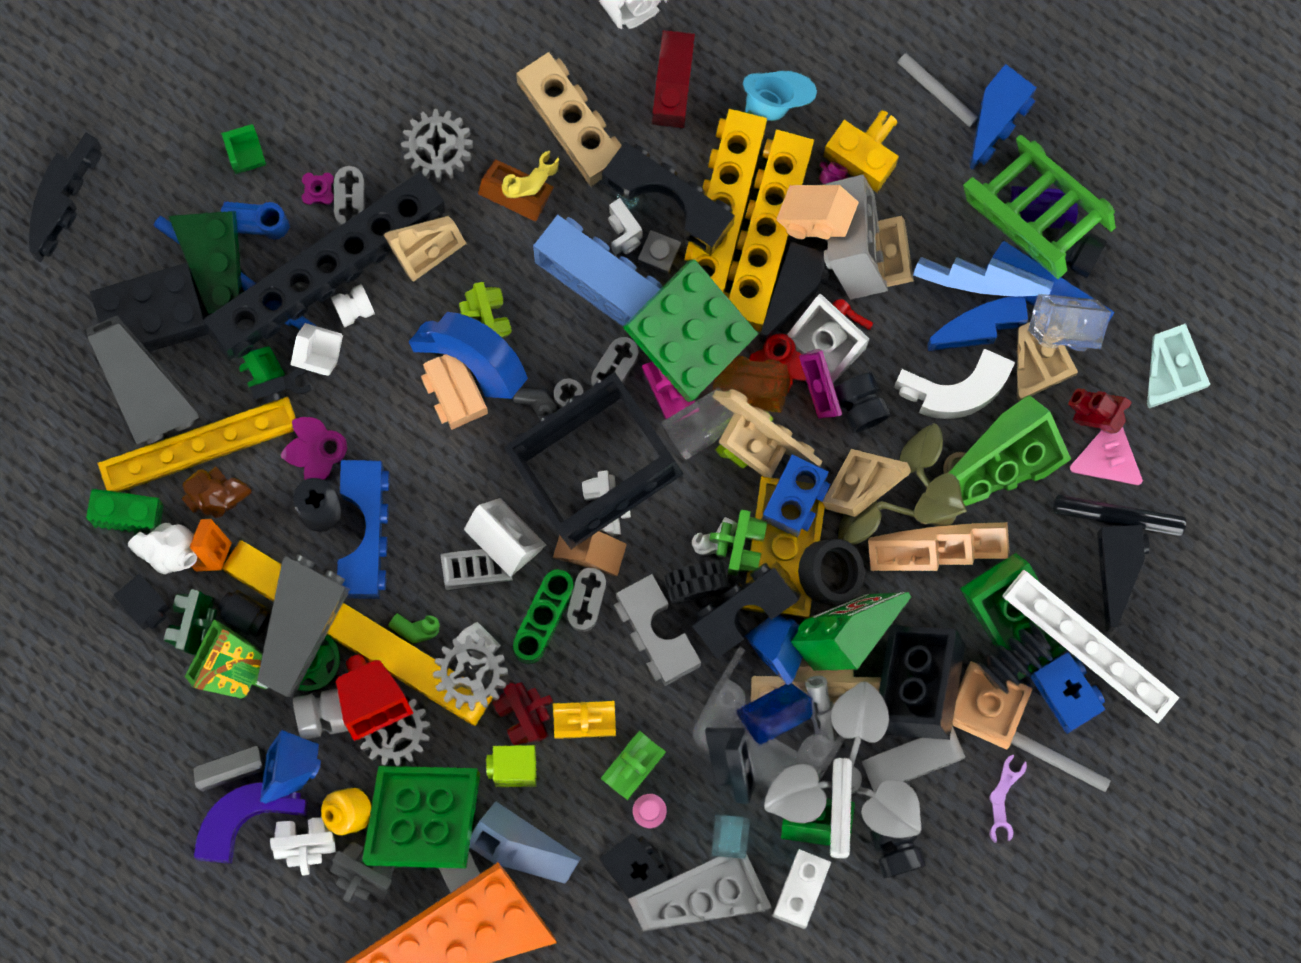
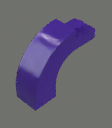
[194,782,308,864]

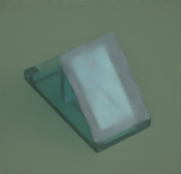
[711,814,750,859]

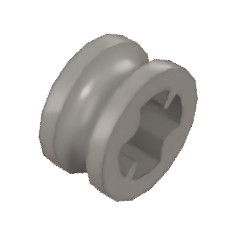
[554,378,583,408]

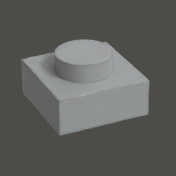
[638,230,681,274]

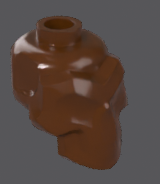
[181,466,252,519]

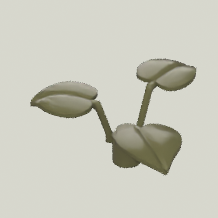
[838,423,966,545]

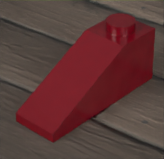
[652,30,695,128]

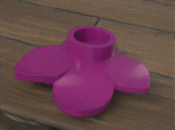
[281,417,347,480]

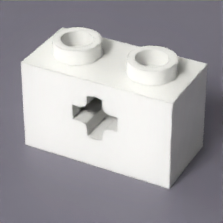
[772,849,831,929]

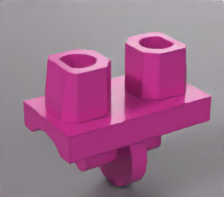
[642,362,697,421]

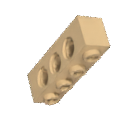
[516,52,622,187]

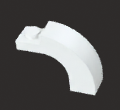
[894,349,1015,419]

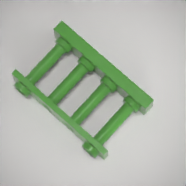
[963,135,1116,279]

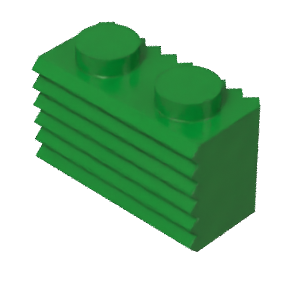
[86,489,164,535]

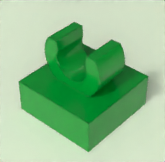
[239,346,285,387]

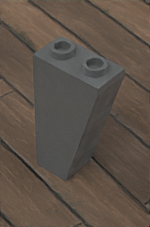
[86,316,199,444]
[257,554,350,698]

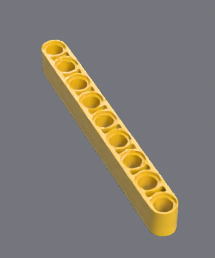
[222,540,493,726]

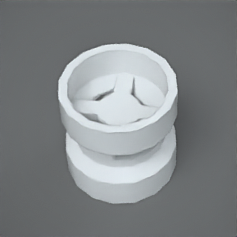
[331,284,375,327]

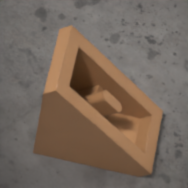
[553,531,627,576]

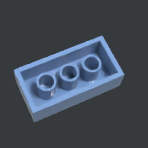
[533,215,663,327]

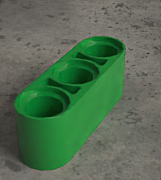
[513,569,573,665]

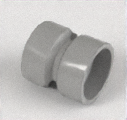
[293,688,348,740]

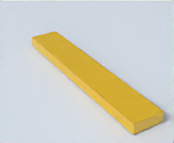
[98,397,296,492]

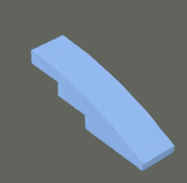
[913,257,1054,296]

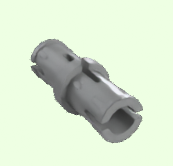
[805,676,837,744]

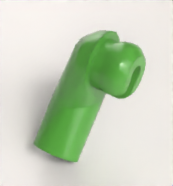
[388,613,440,643]

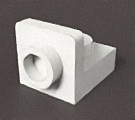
[608,198,643,255]

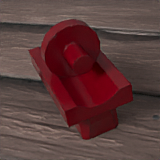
[1068,388,1132,434]
[493,682,554,745]

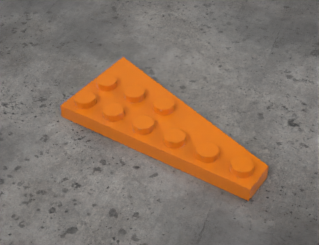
[345,862,557,963]

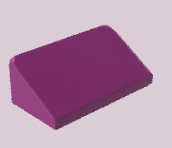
[799,349,842,419]

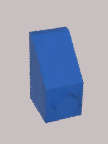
[745,614,803,685]
[260,730,321,803]

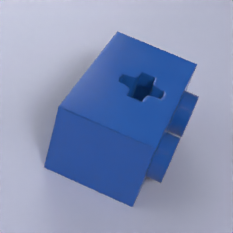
[1030,652,1106,734]

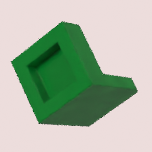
[221,124,266,174]

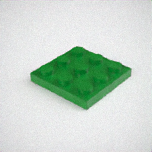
[623,259,758,402]
[362,766,481,869]

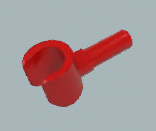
[832,299,873,330]

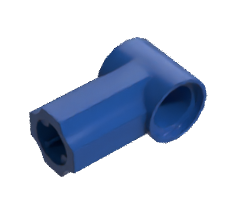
[221,202,290,240]

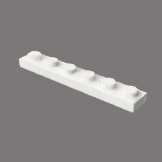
[1002,570,1180,723]

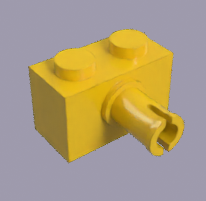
[823,110,899,192]

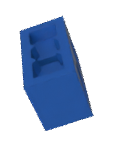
[761,454,831,538]

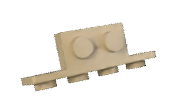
[712,389,823,478]
[751,658,881,704]

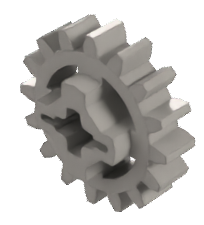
[401,109,473,182]
[433,635,508,711]
[360,699,431,767]

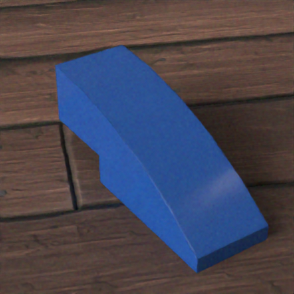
[927,296,1028,351]

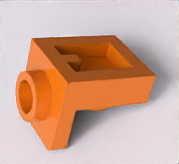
[190,519,232,572]

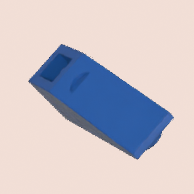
[969,64,1037,170]

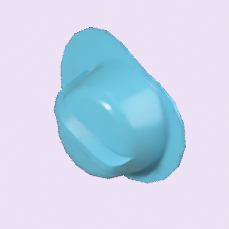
[743,71,817,121]

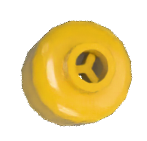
[321,788,372,835]

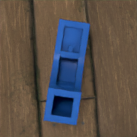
[409,312,528,399]

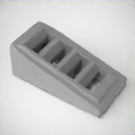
[440,549,513,590]

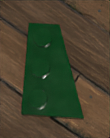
[168,211,242,313]

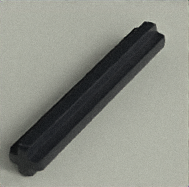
[1053,495,1186,536]

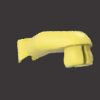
[501,151,559,198]

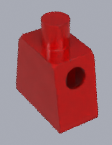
[336,655,414,741]

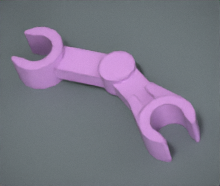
[989,755,1027,843]

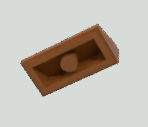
[478,159,554,222]

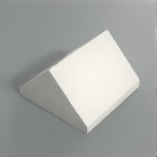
[787,294,869,383]
[464,498,546,577]

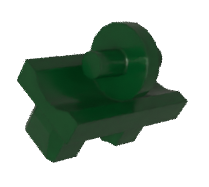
[164,589,217,656]

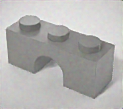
[614,574,701,686]

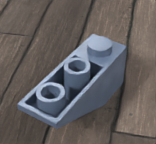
[470,801,581,884]

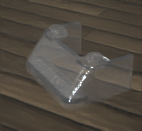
[692,646,845,789]

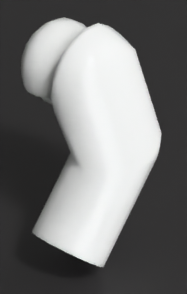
[692,517,737,556]

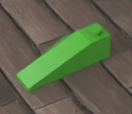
[949,395,1071,506]

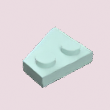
[1147,324,1210,408]

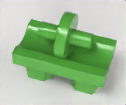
[709,510,767,576]
[601,730,666,801]

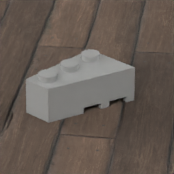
[824,174,888,300]

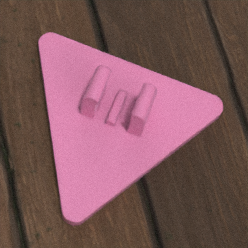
[1070,427,1143,486]

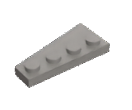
[628,845,772,931]

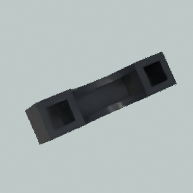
[602,142,735,256]

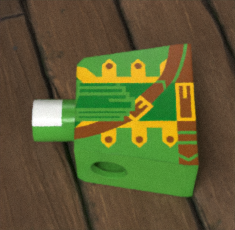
[185,620,268,698]

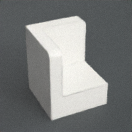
[290,323,343,376]

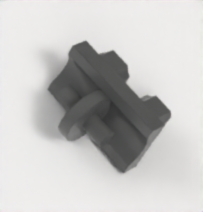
[330,842,395,903]

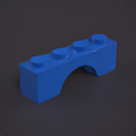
[337,460,390,599]

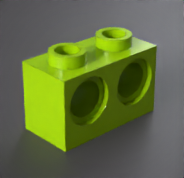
[486,745,536,787]

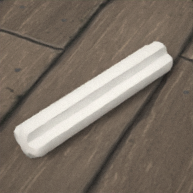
[830,758,852,858]

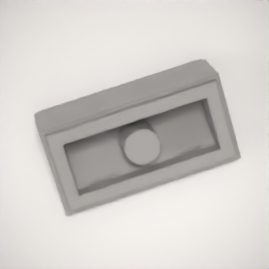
[193,746,265,792]

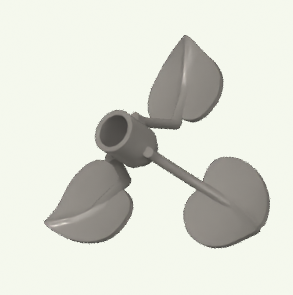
[764,681,921,838]

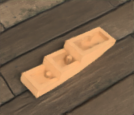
[868,522,1010,571]

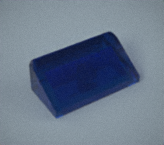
[736,683,812,745]

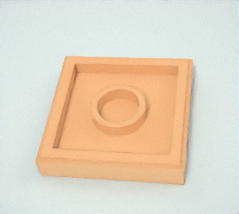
[952,661,1033,750]

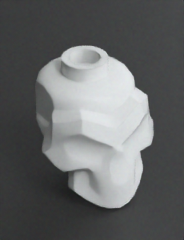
[128,523,198,574]

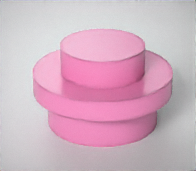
[632,794,667,828]

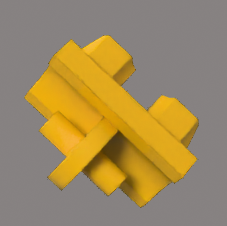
[553,701,616,739]

